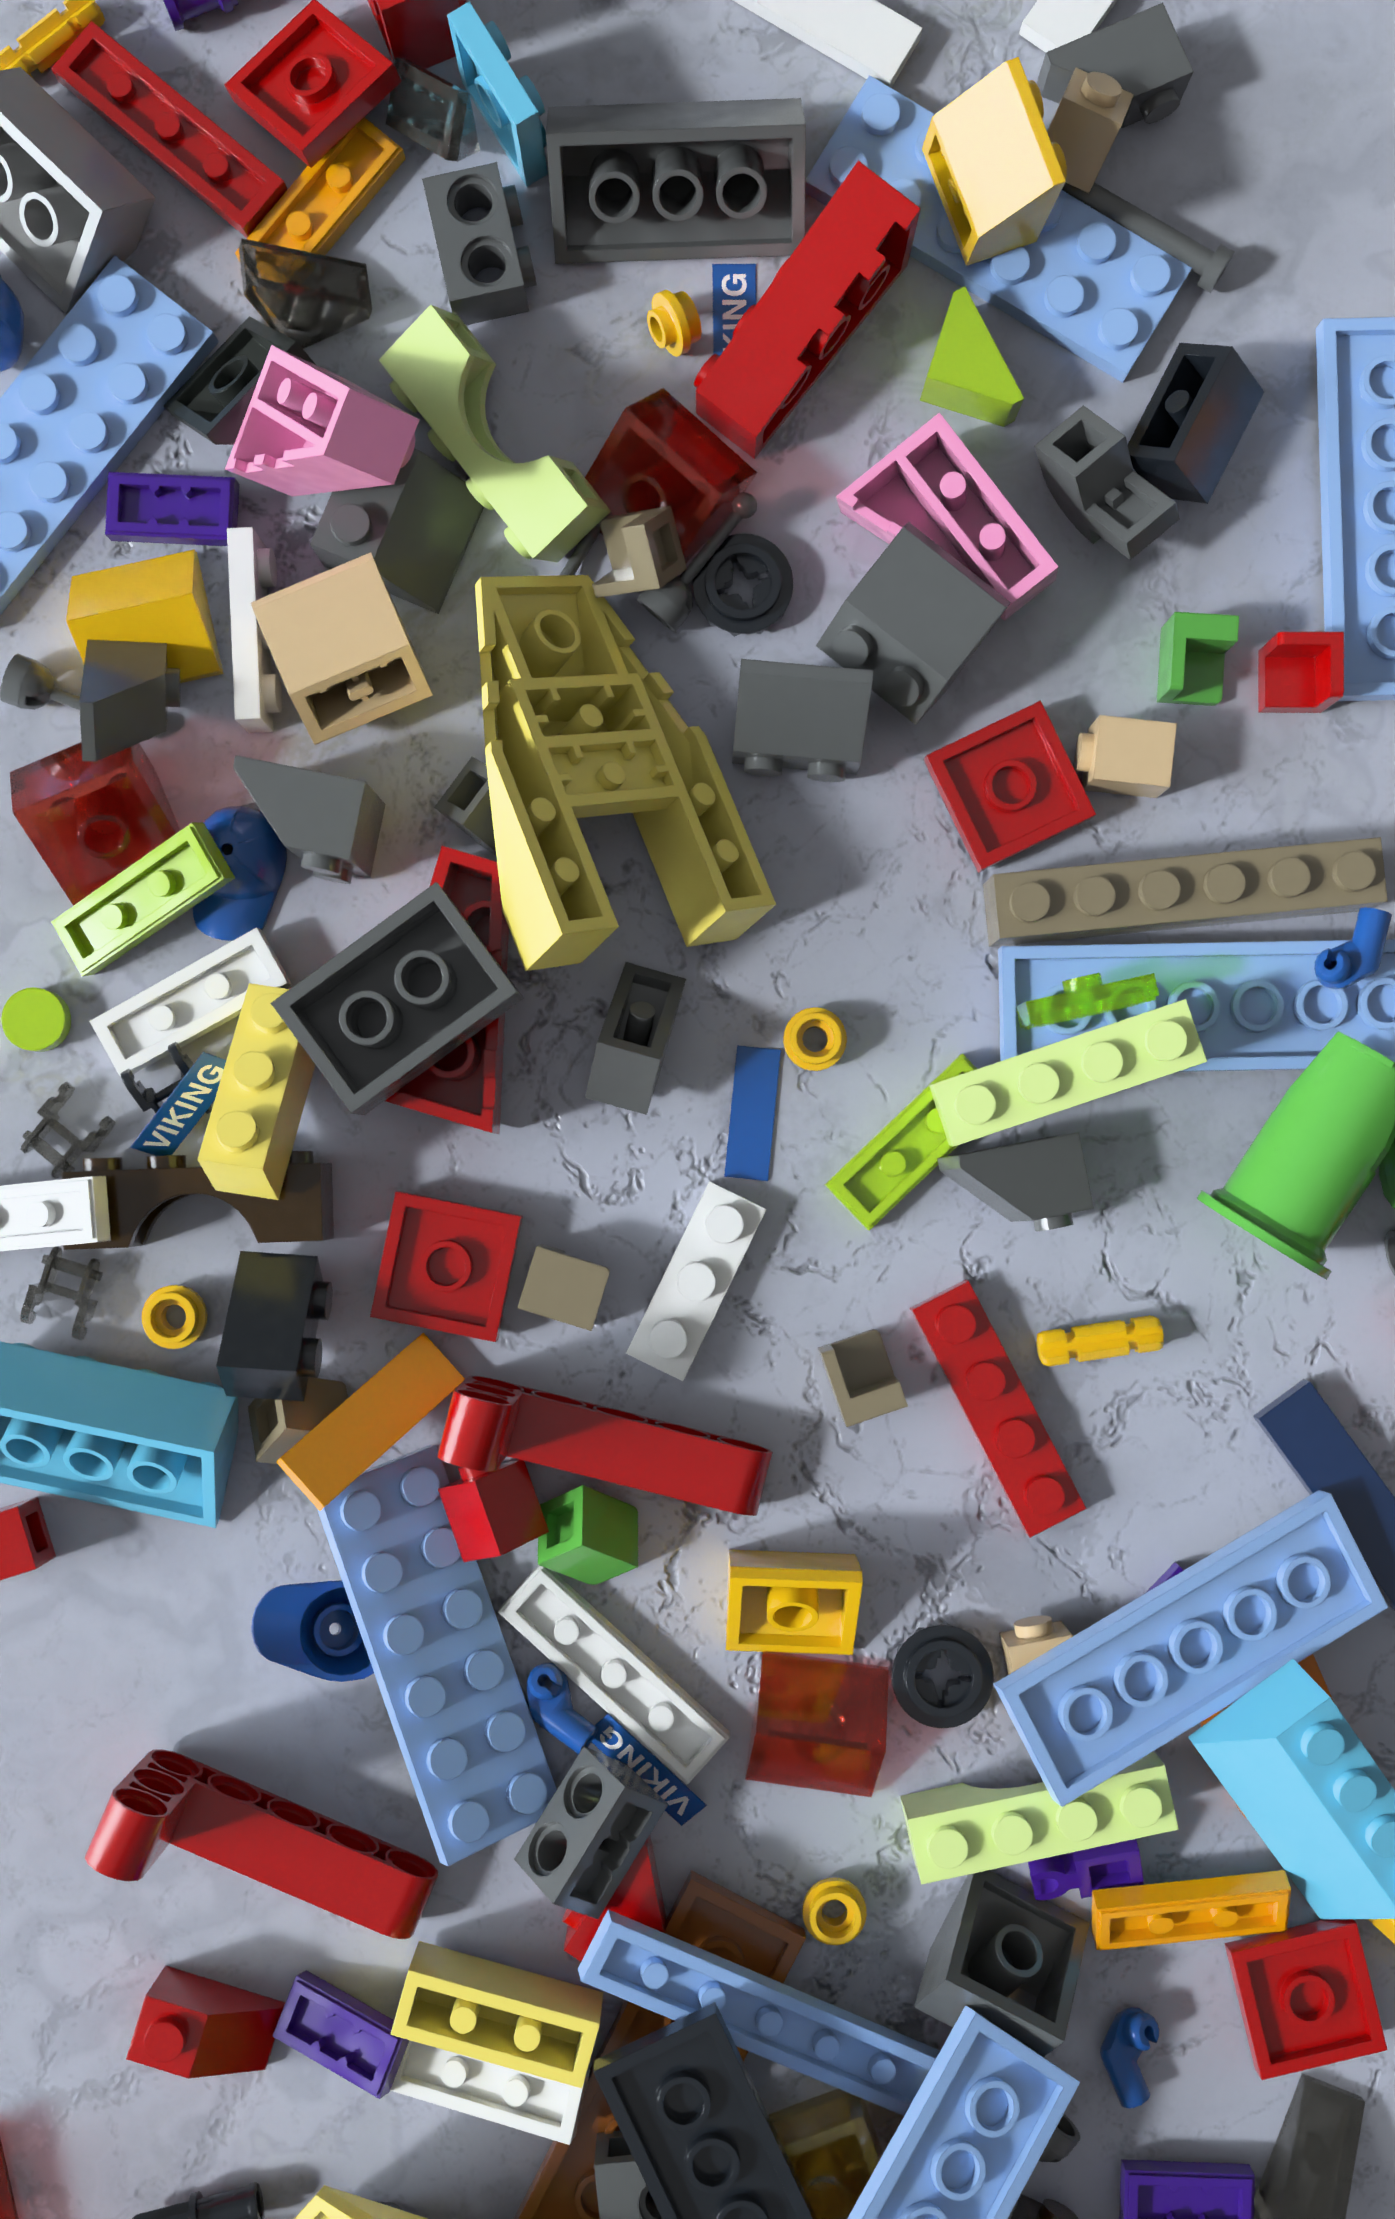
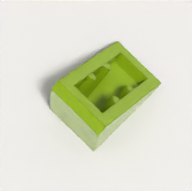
[920,286,1024,427]

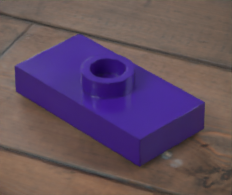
[105,472,240,546]
[273,1970,410,2099]
[1119,2159,1255,2219]

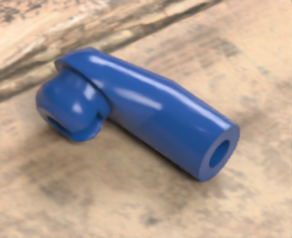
[1314,907,1392,989]
[527,1663,598,1755]
[1100,2007,1160,2108]

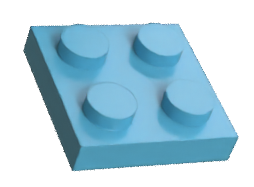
[447,1,548,187]

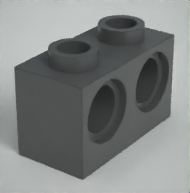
[422,162,537,325]
[514,1746,668,1919]

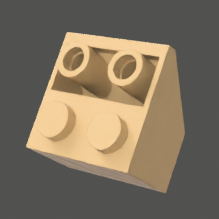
[251,552,433,745]

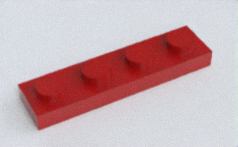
[51,21,288,238]
[910,1279,1087,1538]

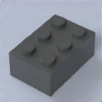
[271,882,524,1115]

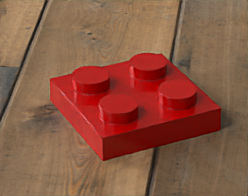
[224,0,402,168]
[924,700,1096,873]
[370,1191,523,1342]
[1225,1919,1387,2080]

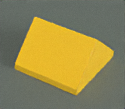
[66,549,224,683]
[726,1549,863,1655]

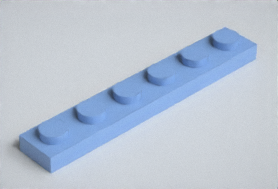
[578,1909,940,2116]

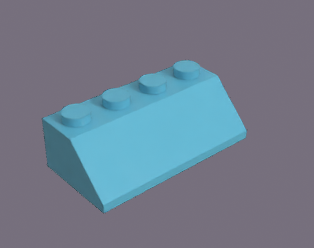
[0,1341,239,1528]
[1188,1659,1395,1919]

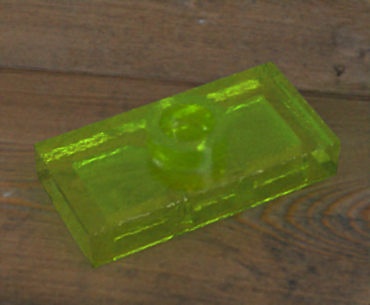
[1016,973,1159,1030]

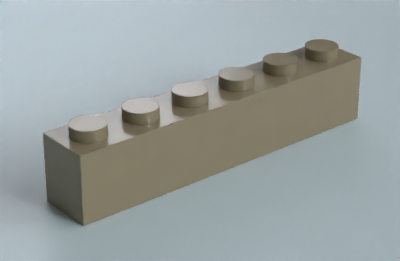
[983,837,1388,947]

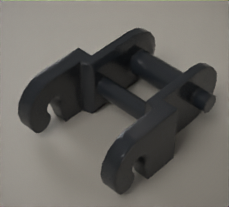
[120,1042,212,1114]

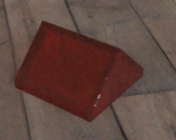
[745,1652,889,1797]

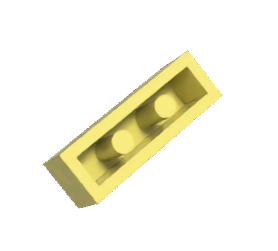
[197,983,315,1200]
[390,1941,604,2088]

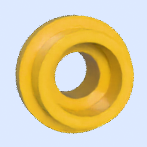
[647,290,702,357]
[783,1007,847,1071]
[142,1285,207,1349]
[802,1877,867,1945]

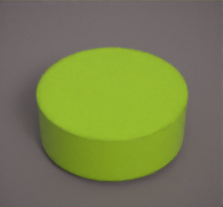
[1,987,71,1052]

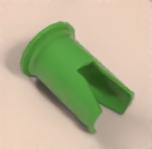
[1197,1031,1395,1280]

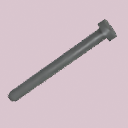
[1062,182,1235,293]

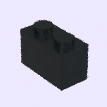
[1128,343,1264,504]
[216,1251,333,1402]

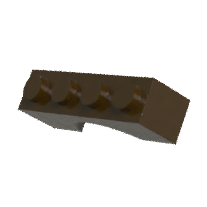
[61,1151,334,1250]

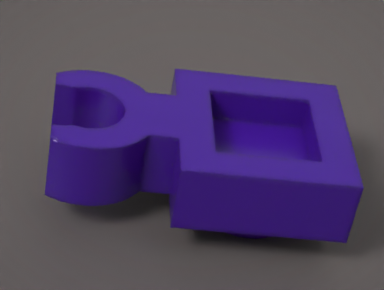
[1028,1839,1144,1900]

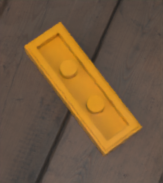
[235,117,406,301]
[276,1332,465,1511]
[1091,1870,1291,1951]

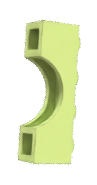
[379,305,611,563]
[929,999,1207,1146]
[900,1751,1179,1885]

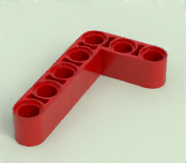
[437,1375,773,1516]
[85,1749,438,1939]

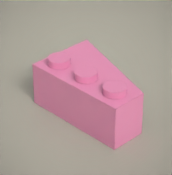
[225,345,420,497]
[836,412,1058,621]

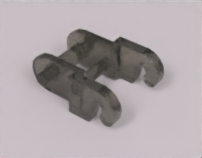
[20,1082,116,1179]
[20,1246,103,1340]

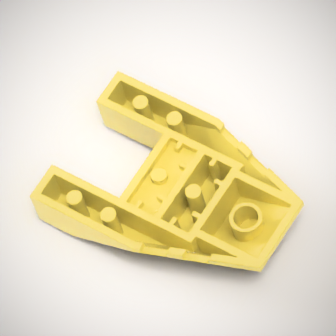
[475,575,776,971]

